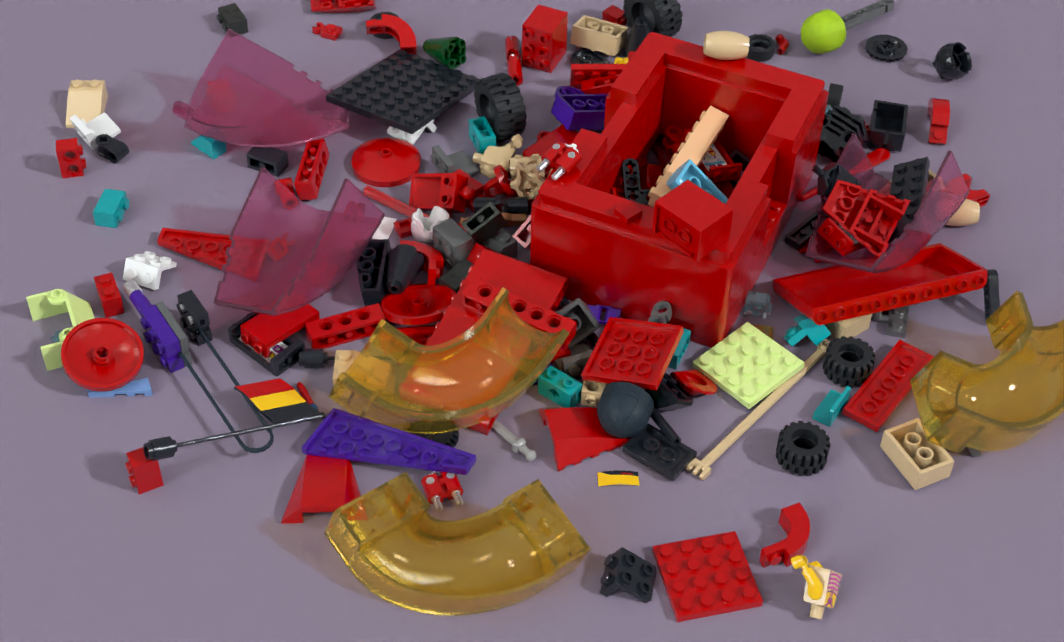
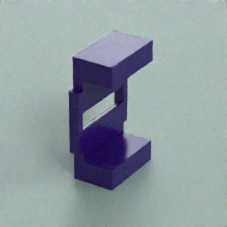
[587,305,621,324]

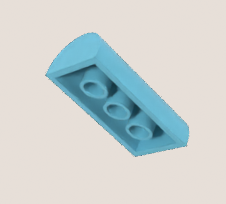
[666,159,728,204]

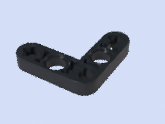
[621,158,654,208]
[983,269,1000,325]

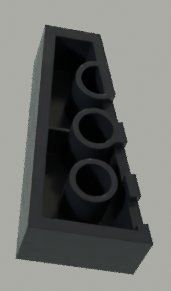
[353,239,391,307]

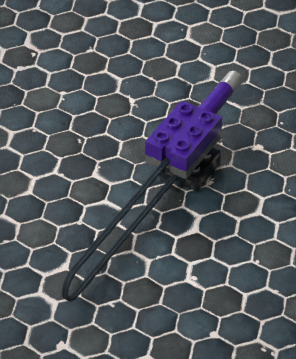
[123,280,274,453]

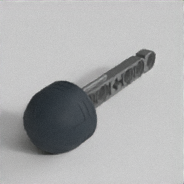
[597,301,672,438]

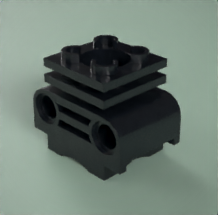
[818,105,868,167]

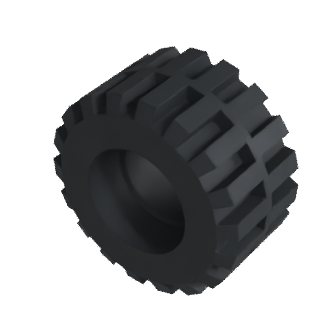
[823,336,876,388]
[776,421,830,476]

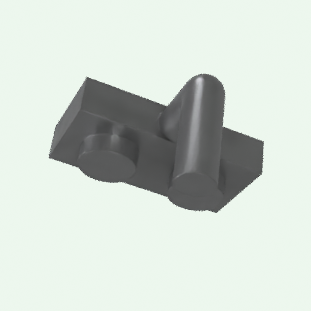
[873,306,909,339]

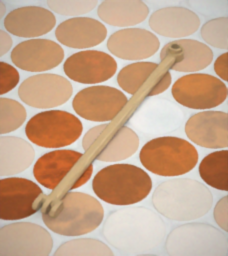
[686,339,831,480]

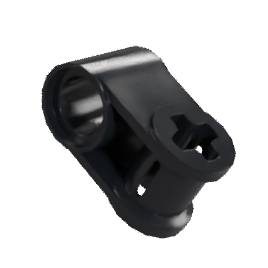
[95,134,129,164]

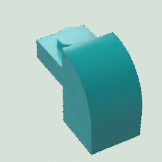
[783,315,832,347]

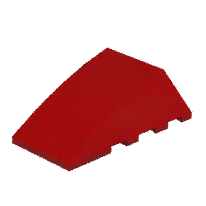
[310,0,376,13]
[822,180,910,260]
[539,407,632,472]
[281,455,368,524]

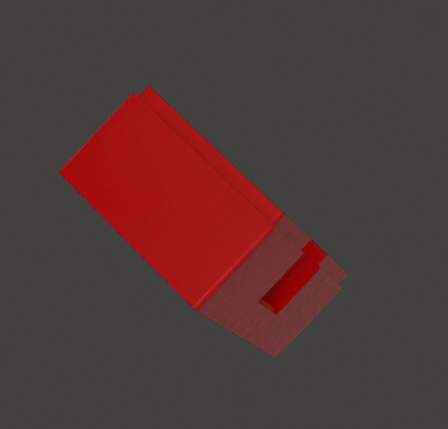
[530,32,829,348]

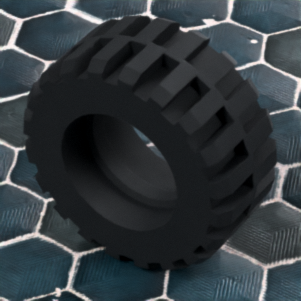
[623,0,683,37]
[474,73,527,142]

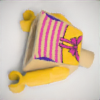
[791,555,842,620]

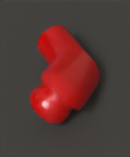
[775,34,789,55]

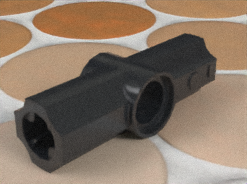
[473,194,528,214]

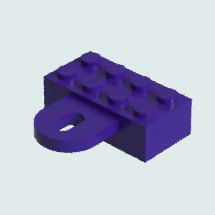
[551,86,608,131]

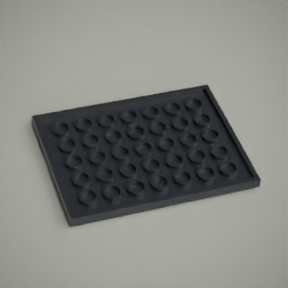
[326,50,480,134]

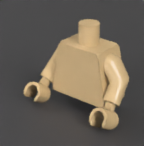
[472,134,523,179]

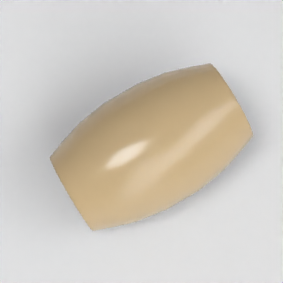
[703,31,749,60]
[933,198,980,227]

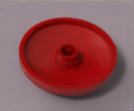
[352,137,421,188]
[381,283,456,325]
[61,318,144,392]

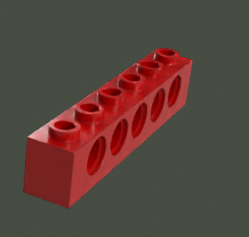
[461,277,576,351]

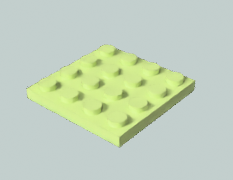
[693,322,804,409]

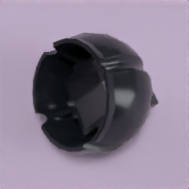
[932,42,972,80]

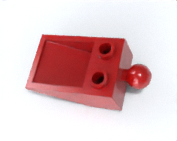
[409,173,476,213]

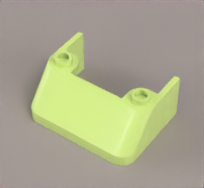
[26,289,94,371]

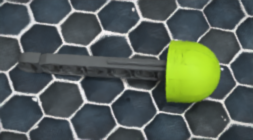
[801,0,894,54]

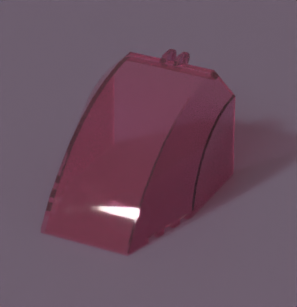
[172,29,350,147]
[806,133,970,273]
[214,167,385,316]

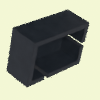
[867,100,908,152]

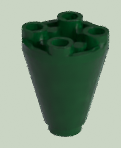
[423,37,466,69]

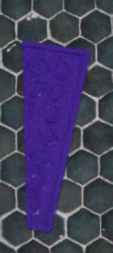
[301,408,477,475]

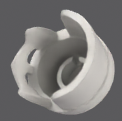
[411,206,449,244]

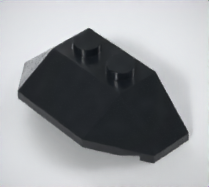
[645,372,693,411]

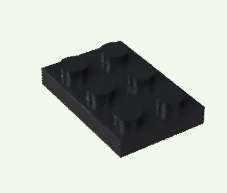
[622,423,697,482]

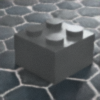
[432,218,473,270]

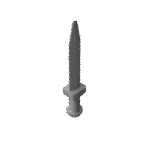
[492,420,537,461]

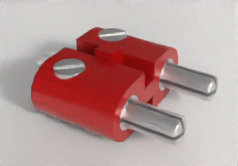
[536,141,582,181]
[421,471,463,512]

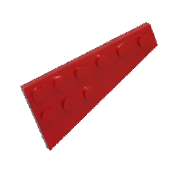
[157,228,270,283]

